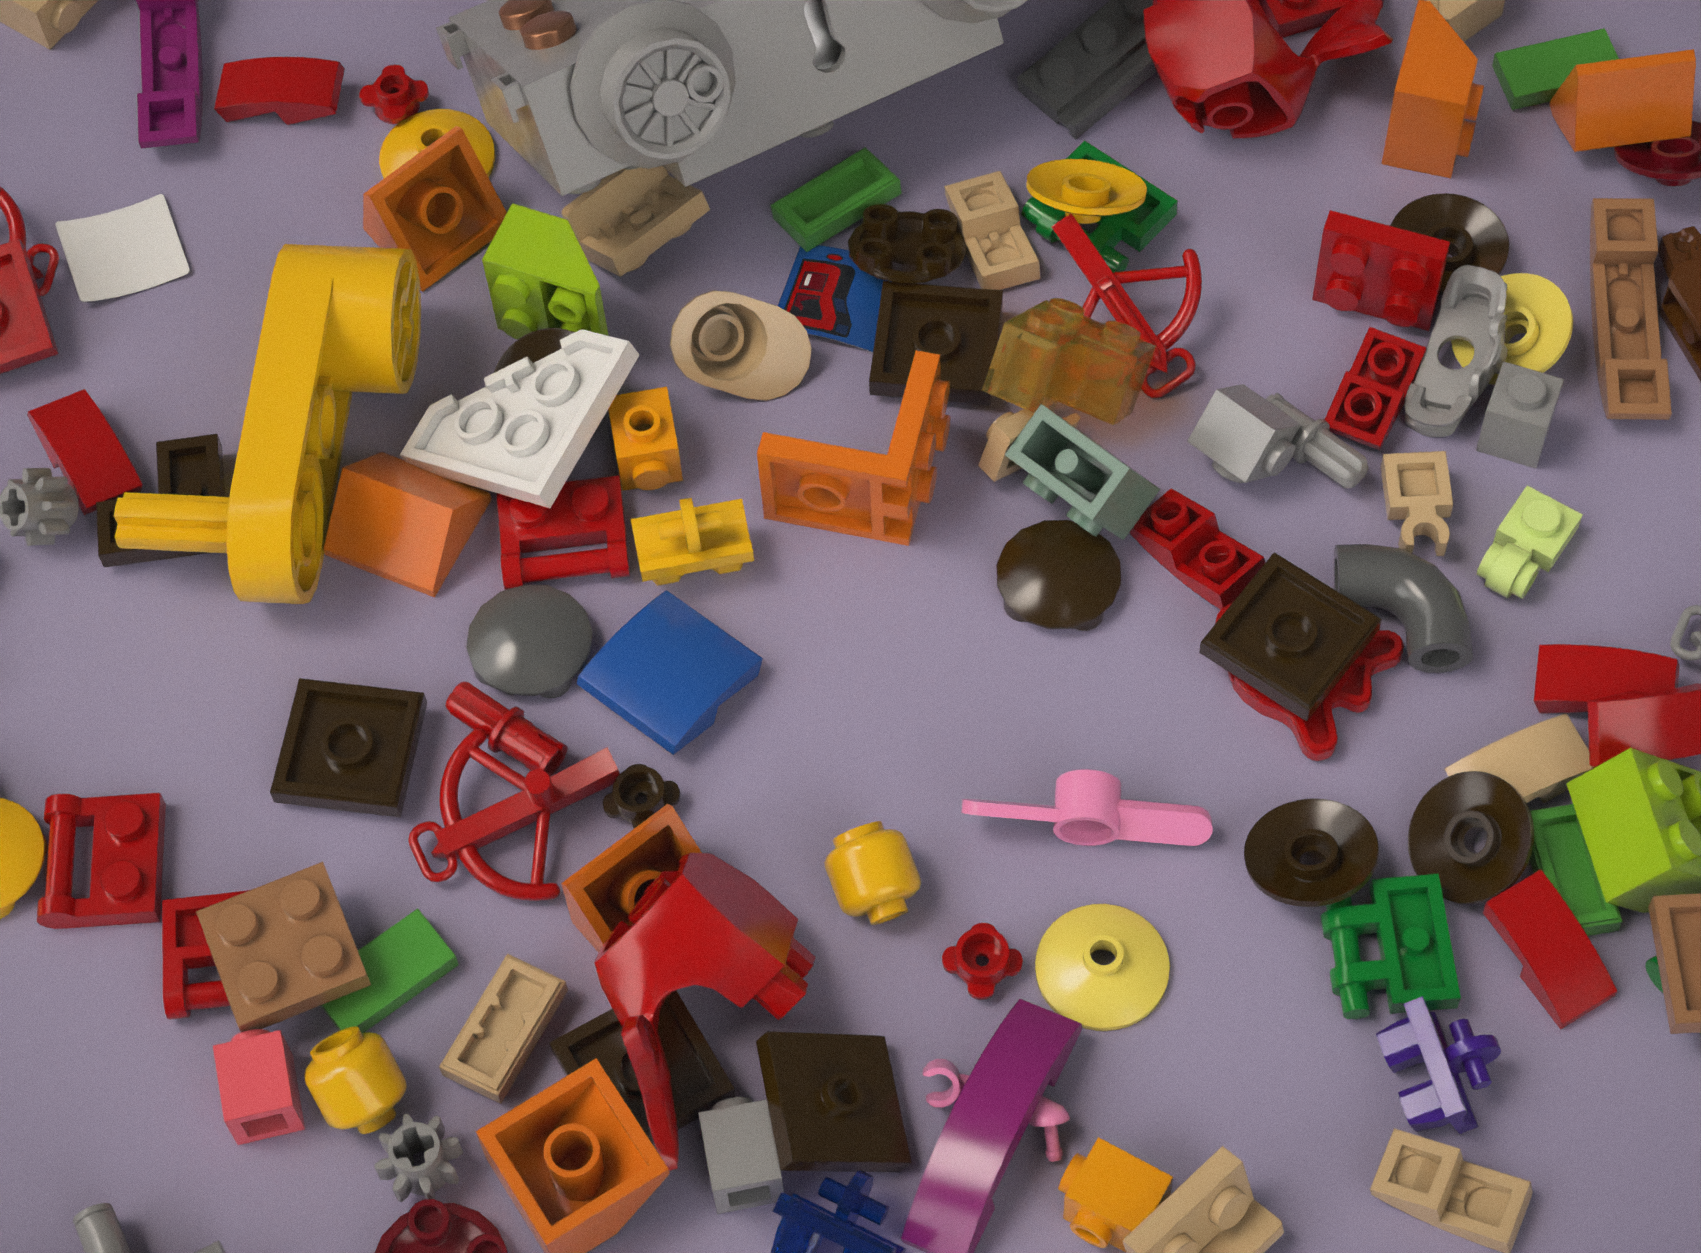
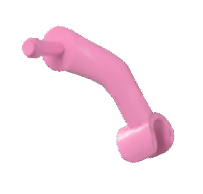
[922,1059,1070,1162]

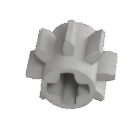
[0,468,79,546]
[374,1114,463,1202]

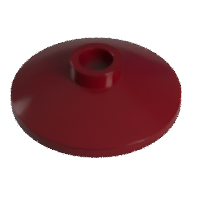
[1614,121,1701,187]

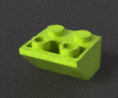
[482,203,609,340]
[1566,748,1701,913]

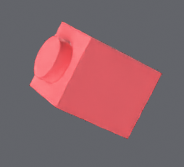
[213,1029,305,1145]

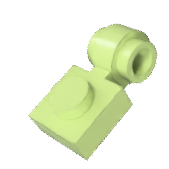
[1476,485,1583,599]

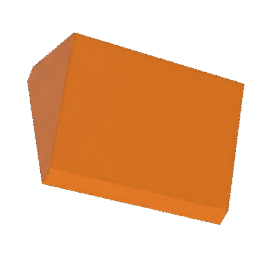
[1549,49,1696,152]
[363,126,507,292]
[323,452,492,598]
[561,804,702,953]

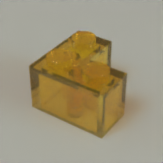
[982,298,1156,425]

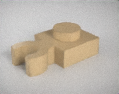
[1380,451,1453,556]

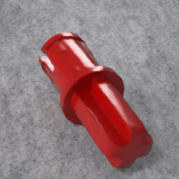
[445,681,568,777]

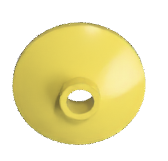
[1451,273,1573,385]
[1035,904,1170,1031]

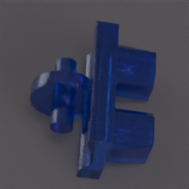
[771,1170,907,1253]

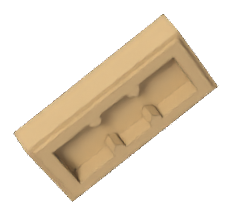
[439,954,568,1104]

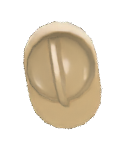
[670,290,812,401]

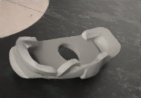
[1404,265,1508,437]

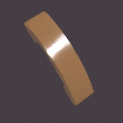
[1590,198,1672,420]

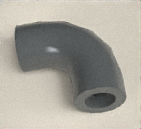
[1334,544,1473,673]

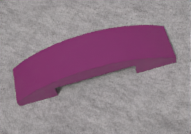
[136,0,203,149]
[901,999,1083,1253]

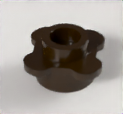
[603,764,681,829]

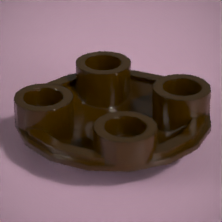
[848,204,966,283]
[996,520,1121,631]

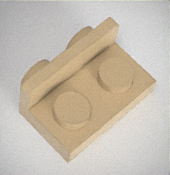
[1122,1146,1284,1253]

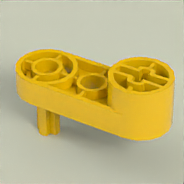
[114,244,421,604]

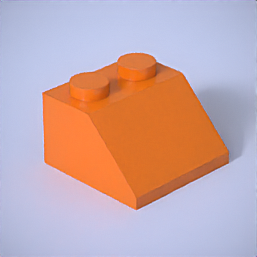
[1381,0,1484,179]
[475,1058,670,1253]

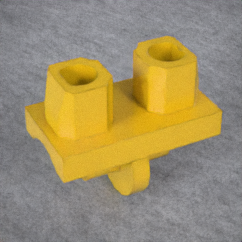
[631,498,754,586]

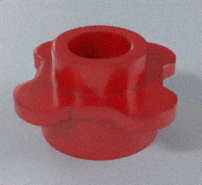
[359,64,429,124]
[942,923,1023,1000]

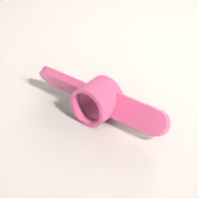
[961,769,1213,846]

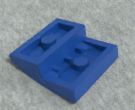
[577,590,763,755]

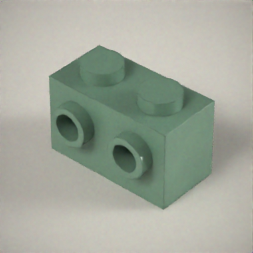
[1005,404,1160,540]

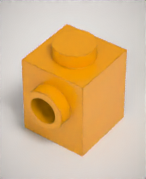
[608,387,683,491]
[1058,1137,1173,1253]

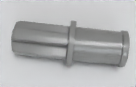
[1266,393,1369,488]

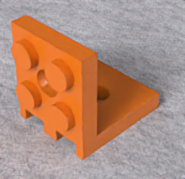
[757,350,951,546]

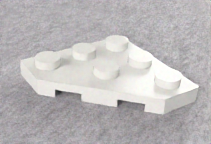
[400,329,640,508]

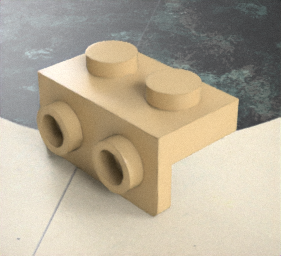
[562,166,710,277]

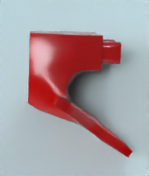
[1143,0,1393,139]
[594,853,816,1171]

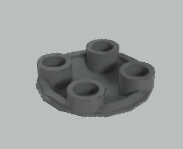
[466,584,593,698]

